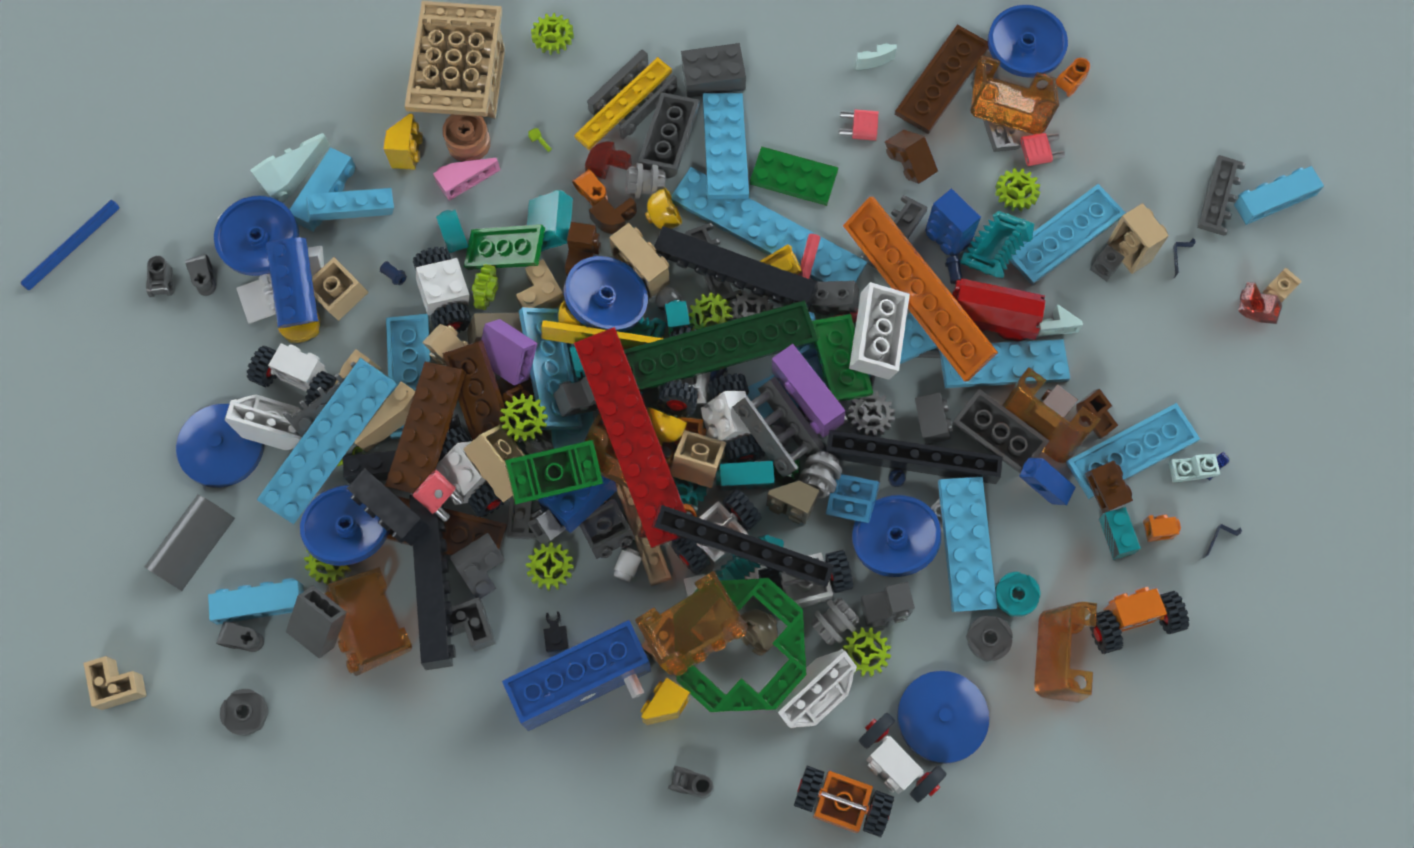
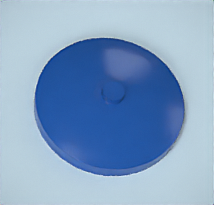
[988,5,1068,78]
[214,196,299,276]
[564,256,648,332]
[176,404,264,488]
[300,485,390,566]
[852,495,941,577]
[897,671,989,764]

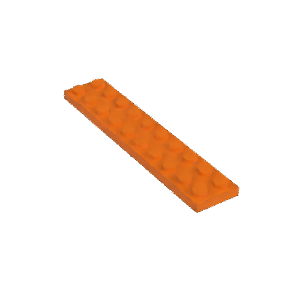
[843,196,998,381]

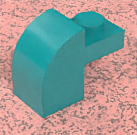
[436,209,469,253]

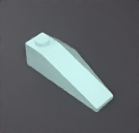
[250,133,330,202]

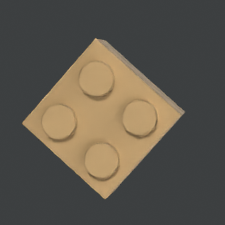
[312,257,369,321]
[671,430,726,488]

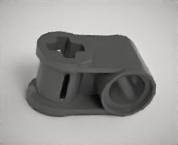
[185,254,216,296]
[146,255,173,297]
[216,622,264,652]
[668,766,714,798]

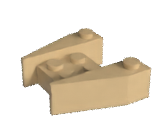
[335,349,415,452]

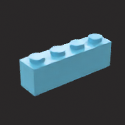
[289,147,356,232]
[1234,166,1324,225]
[306,188,394,221]
[208,578,304,625]

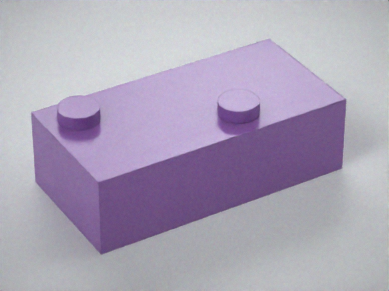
[772,344,846,438]

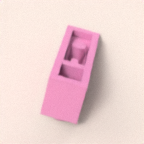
[433,158,500,201]

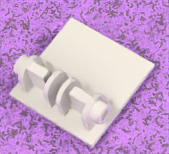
[236,274,276,324]

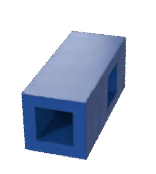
[1019,458,1076,505]

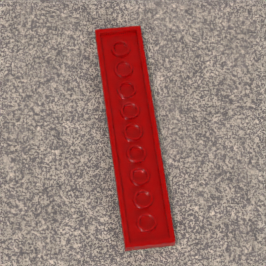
[574,327,686,548]

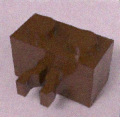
[1084,460,1133,513]

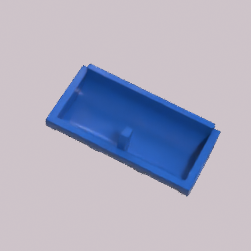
[265,237,318,329]

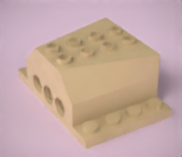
[404,1,505,119]

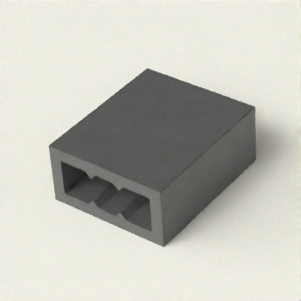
[286,586,347,658]

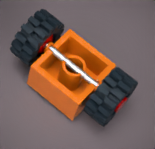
[1089,587,1189,654]
[794,765,894,838]

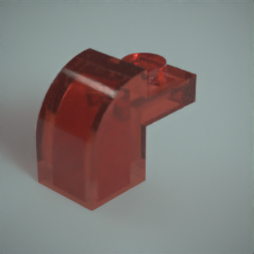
[585,141,632,179]
[1238,282,1282,324]

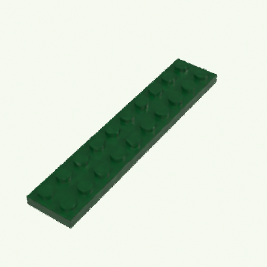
[624,301,818,391]

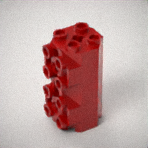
[952,278,1046,342]

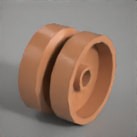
[443,114,491,162]

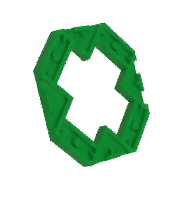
[673,578,807,712]

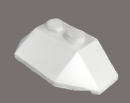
[225,394,302,450]
[776,649,857,728]

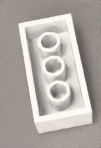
[849,282,910,380]

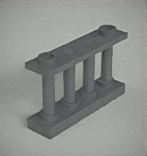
[587,49,677,139]
[732,377,825,478]

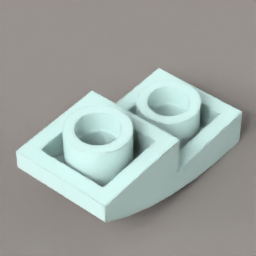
[856,43,897,70]
[1168,454,1220,482]

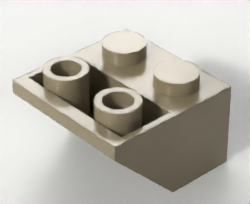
[766,481,819,524]

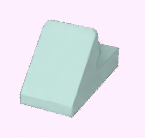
[1037,305,1083,337]

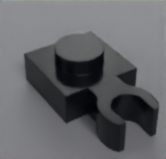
[543,611,569,652]

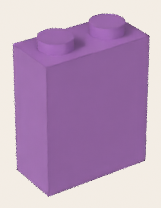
[481,319,538,385]

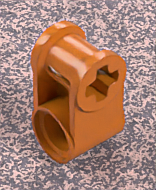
[1053,58,1090,97]
[572,169,608,207]

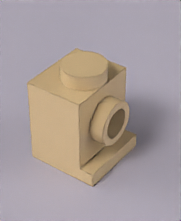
[1263,268,1302,305]

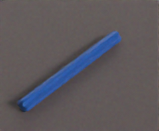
[20,200,120,290]

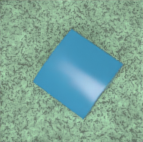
[826,474,880,523]

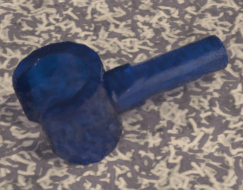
[1206,452,1230,481]

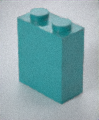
[527,190,573,252]
[716,461,774,491]

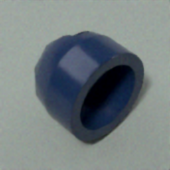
[888,469,906,487]

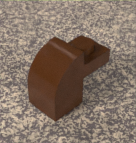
[589,197,637,234]
[1076,389,1118,439]

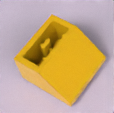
[383,114,423,170]
[640,677,691,725]

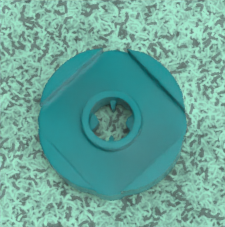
[995,571,1041,617]

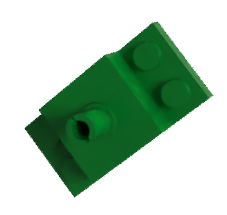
[505,440,603,505]

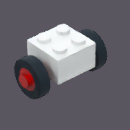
[859,713,947,803]

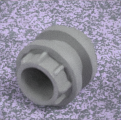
[626,163,666,199]
[799,451,842,498]
[811,598,859,645]

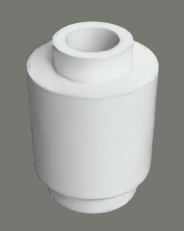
[613,548,642,582]

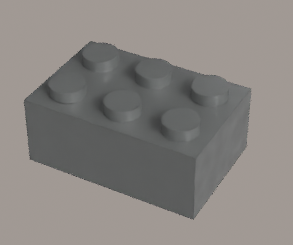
[681,43,746,98]

